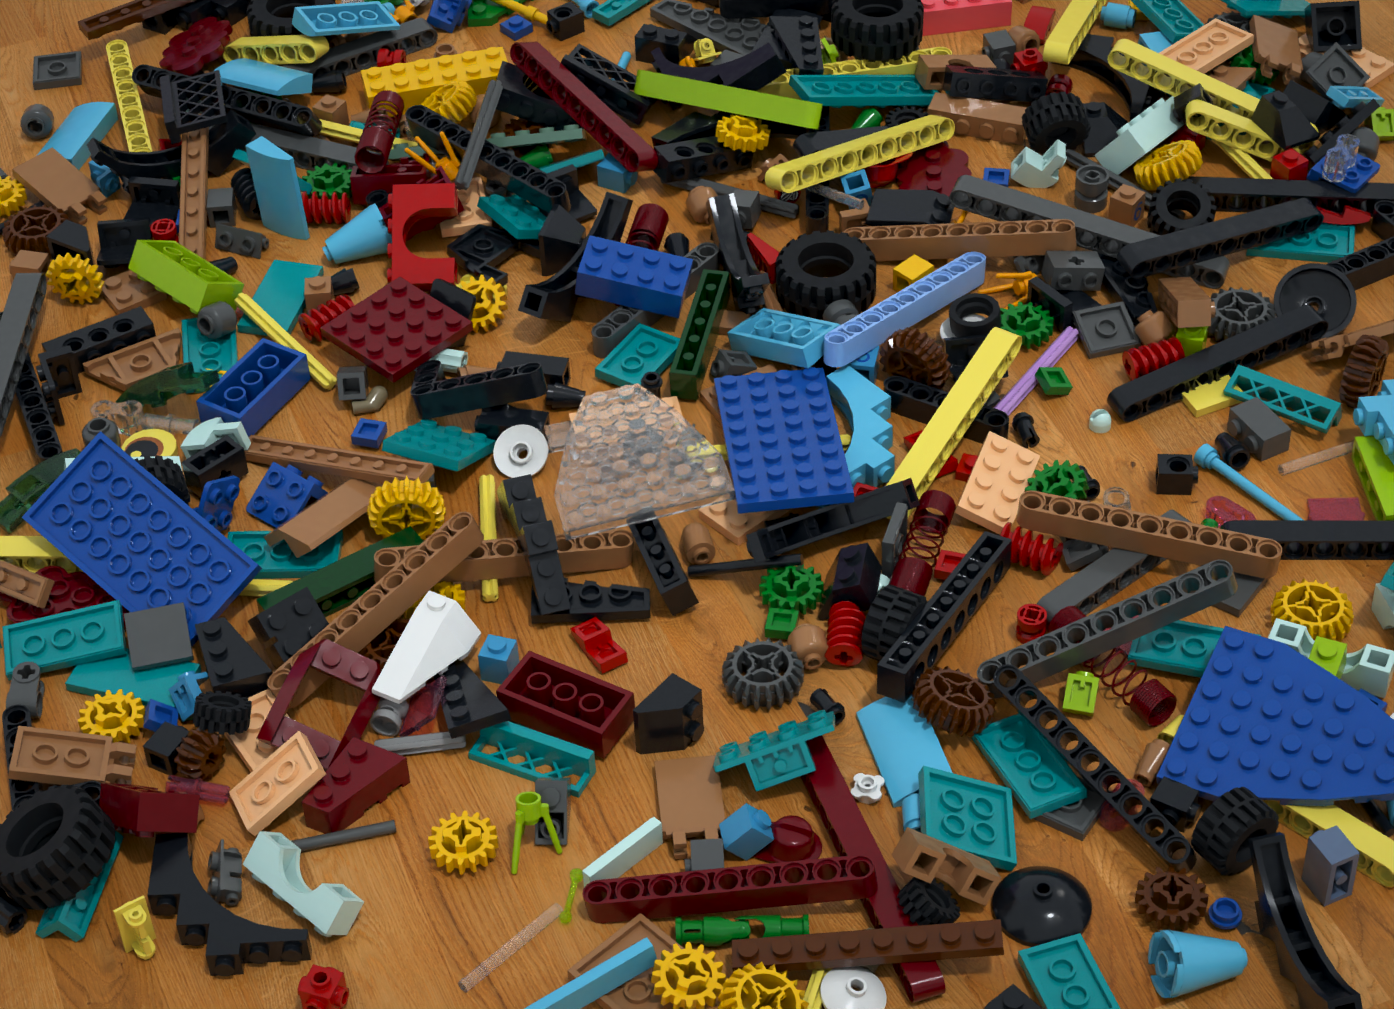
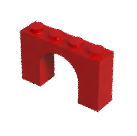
[387,183,458,291]

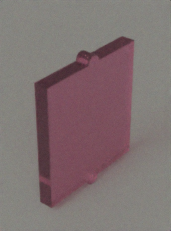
[1307,497,1365,521]
[399,675,447,737]

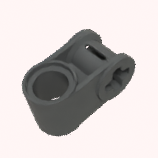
[6,661,45,719]

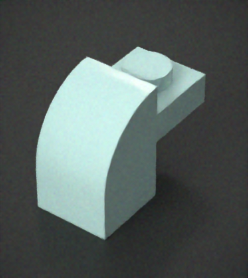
[1010,139,1067,188]
[180,417,251,459]

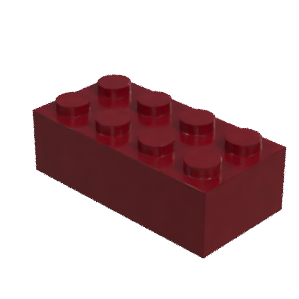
[496,651,635,759]

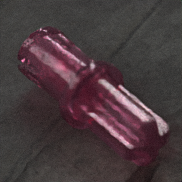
[165,775,230,804]

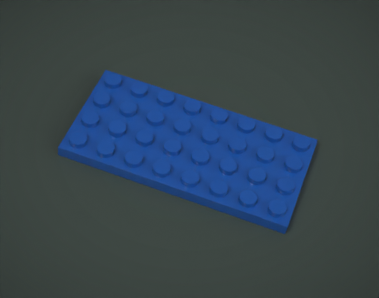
[714,367,854,514]
[22,431,262,647]

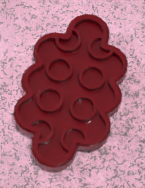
[159,17,233,76]
[896,141,972,196]
[0,566,129,630]

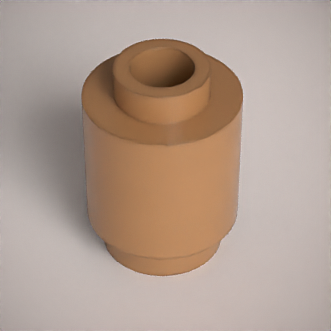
[681,522,716,565]

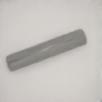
[374,731,466,756]

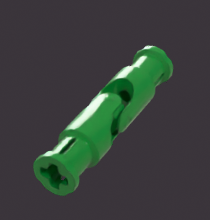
[675,914,809,947]

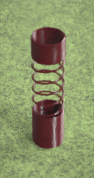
[354,90,404,174]
[613,203,669,307]
[888,490,956,596]
[1048,606,1177,727]

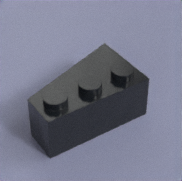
[195,617,274,698]

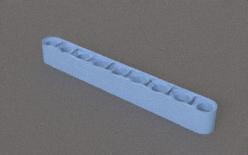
[824,252,986,367]

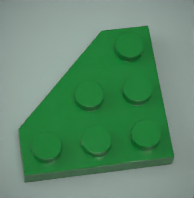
[468,0,533,27]

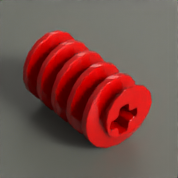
[301,191,351,224]
[298,294,355,342]
[1122,337,1185,381]
[1000,522,1063,575]
[824,601,866,667]

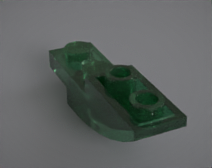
[116,362,220,410]
[0,448,81,534]

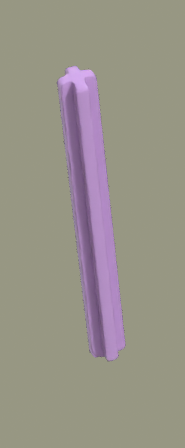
[994,326,1079,416]

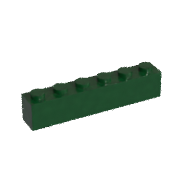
[669,269,730,400]
[256,526,424,617]

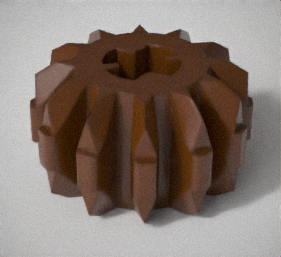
[174,728,227,782]

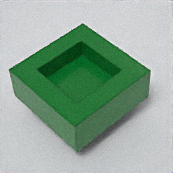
[1035,367,1073,395]
[765,607,799,640]

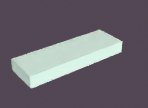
[582,817,663,888]

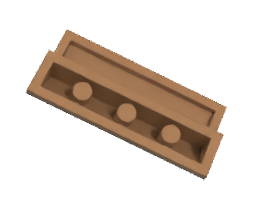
[264,478,377,558]

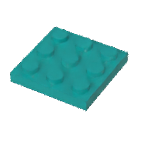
[382,419,496,472]
[918,766,1017,871]

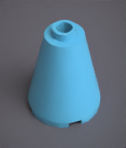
[322,203,392,264]
[1148,929,1248,998]

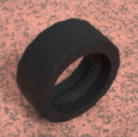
[949,293,1001,337]

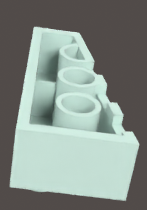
[1094,96,1184,175]

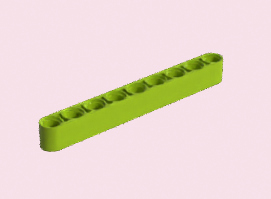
[634,69,823,129]

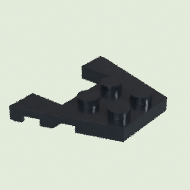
[447,224,540,286]

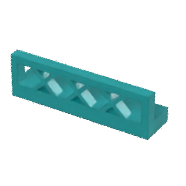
[1223,364,1342,434]
[468,721,596,798]
[35,831,124,942]

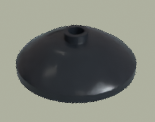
[1273,263,1357,341]
[992,866,1092,947]

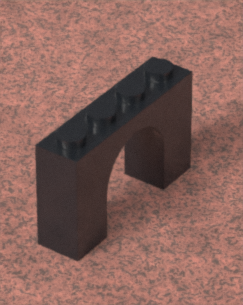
[496,61,583,131]
[475,351,571,442]

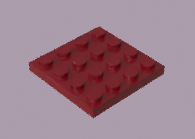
[320,277,473,383]

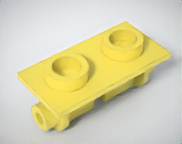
[693,38,722,64]
[113,895,156,960]

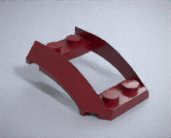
[256,639,381,771]

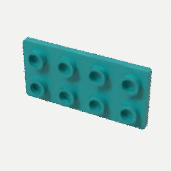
[1221,0,1311,18]
[713,710,835,792]

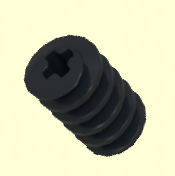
[231,168,262,220]

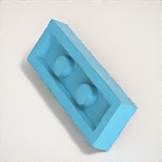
[1326,86,1385,109]

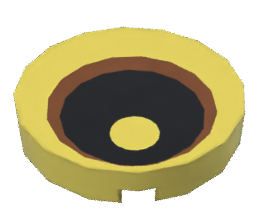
[122,429,178,457]

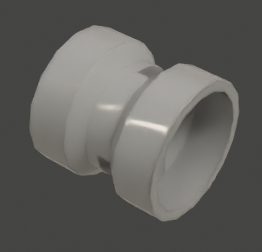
[370,697,409,737]

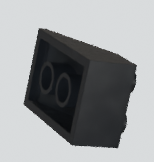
[865,189,954,226]

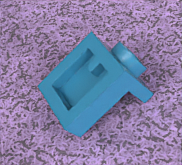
[89,160,121,198]
[169,671,209,722]

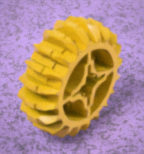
[420,80,477,124]
[1133,140,1203,191]
[367,476,446,540]
[1270,578,1354,642]
[718,962,809,1009]

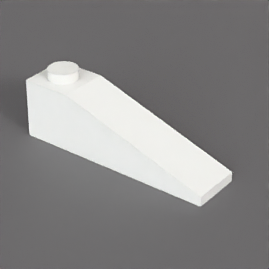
[372,590,481,704]

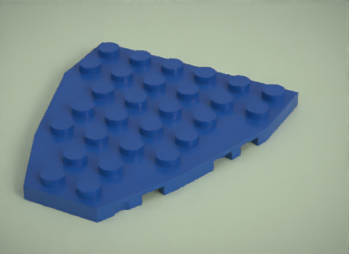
[1156,626,1394,806]

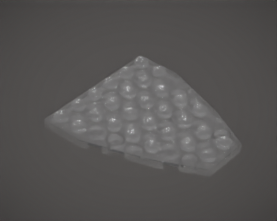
[554,383,736,541]

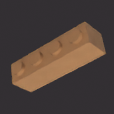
[927,92,1027,146]
[1158,277,1216,328]

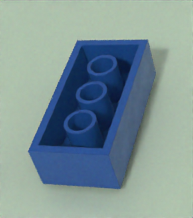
[575,235,693,318]
[196,338,311,437]

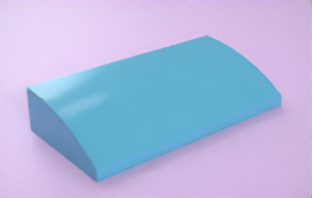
[292,1,400,37]
[214,58,313,96]
[37,102,118,170]
[245,136,310,240]
[727,308,840,368]
[856,694,952,808]

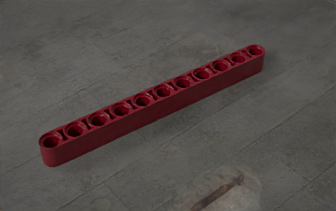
[800,735,946,1003]

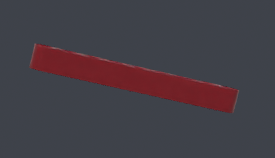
[510,41,658,172]
[582,855,878,923]

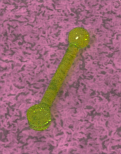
[559,868,583,924]

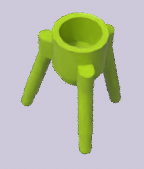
[511,791,563,875]

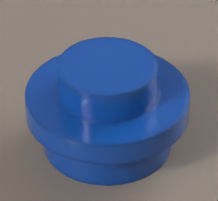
[1208,897,1242,930]

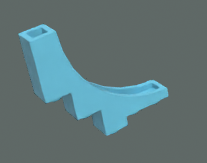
[819,365,895,508]
[1353,379,1394,465]

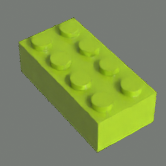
[128,240,244,315]

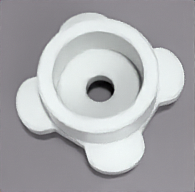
[851,773,884,804]

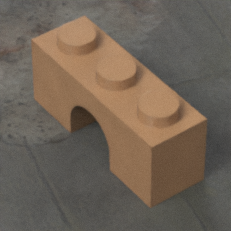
[915,55,997,90]
[892,827,1002,906]

